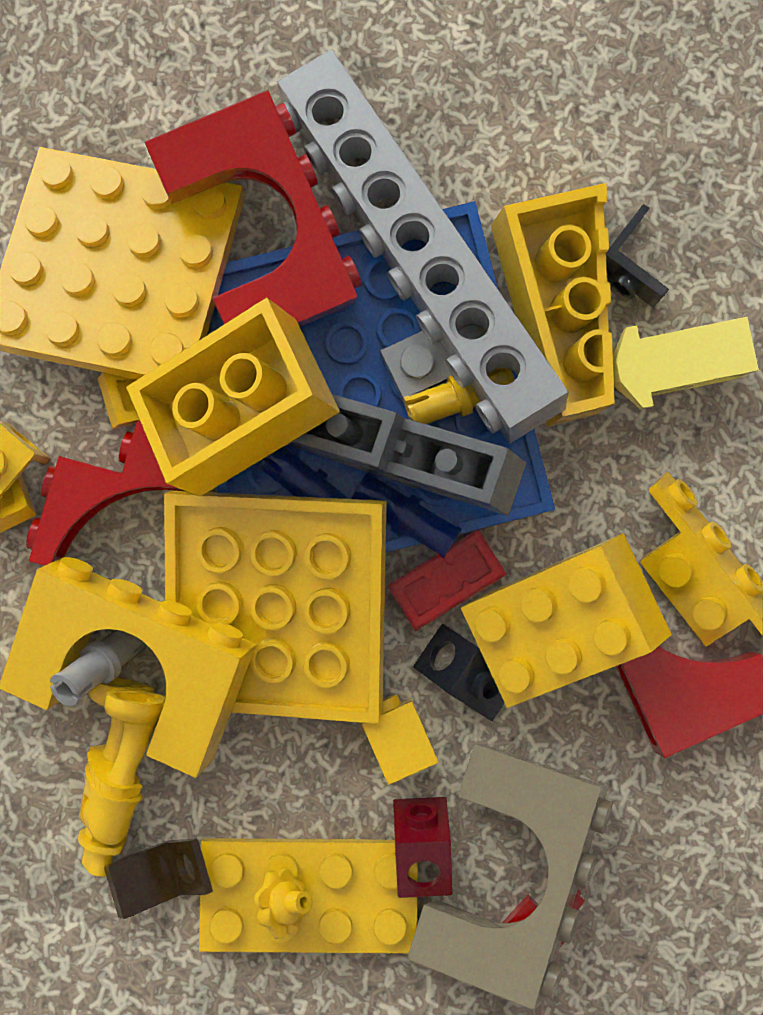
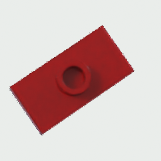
[387,529,507,632]

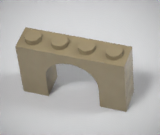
[407,744,613,1010]

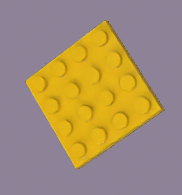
[0,147,245,380]
[164,491,386,724]

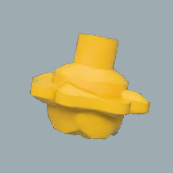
[255,868,312,939]

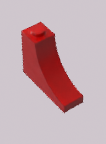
[616,646,763,758]

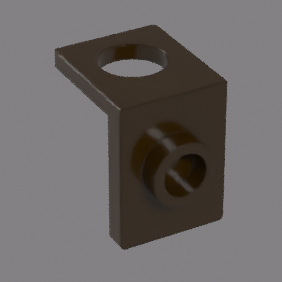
[104,838,213,919]

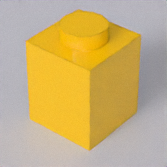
[362,694,439,785]

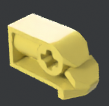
[613,317,759,409]

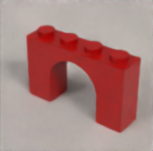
[144,90,362,327]

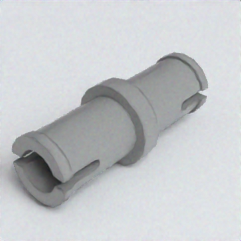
[50,630,148,706]

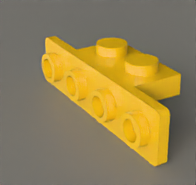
[640,472,763,647]

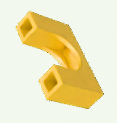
[0,557,257,778]

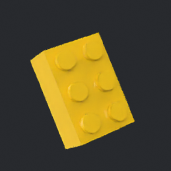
[126,298,340,497]
[461,533,672,708]

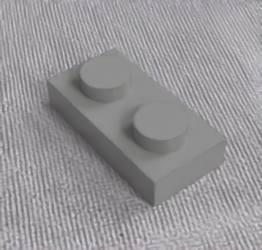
[380,324,487,402]

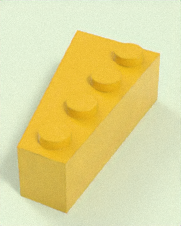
[491,183,615,427]

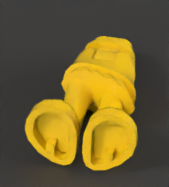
[78,677,165,877]

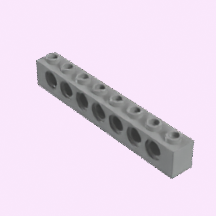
[277,49,569,444]

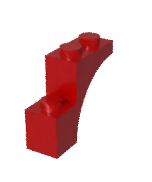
[26,421,184,566]

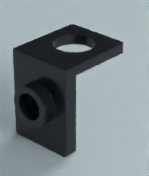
[606,204,669,308]
[413,624,505,721]

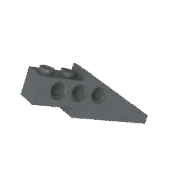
[287,394,526,516]

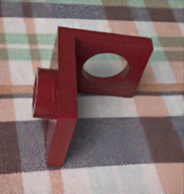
[393,797,453,898]

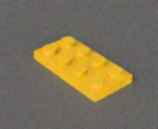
[199,838,418,953]

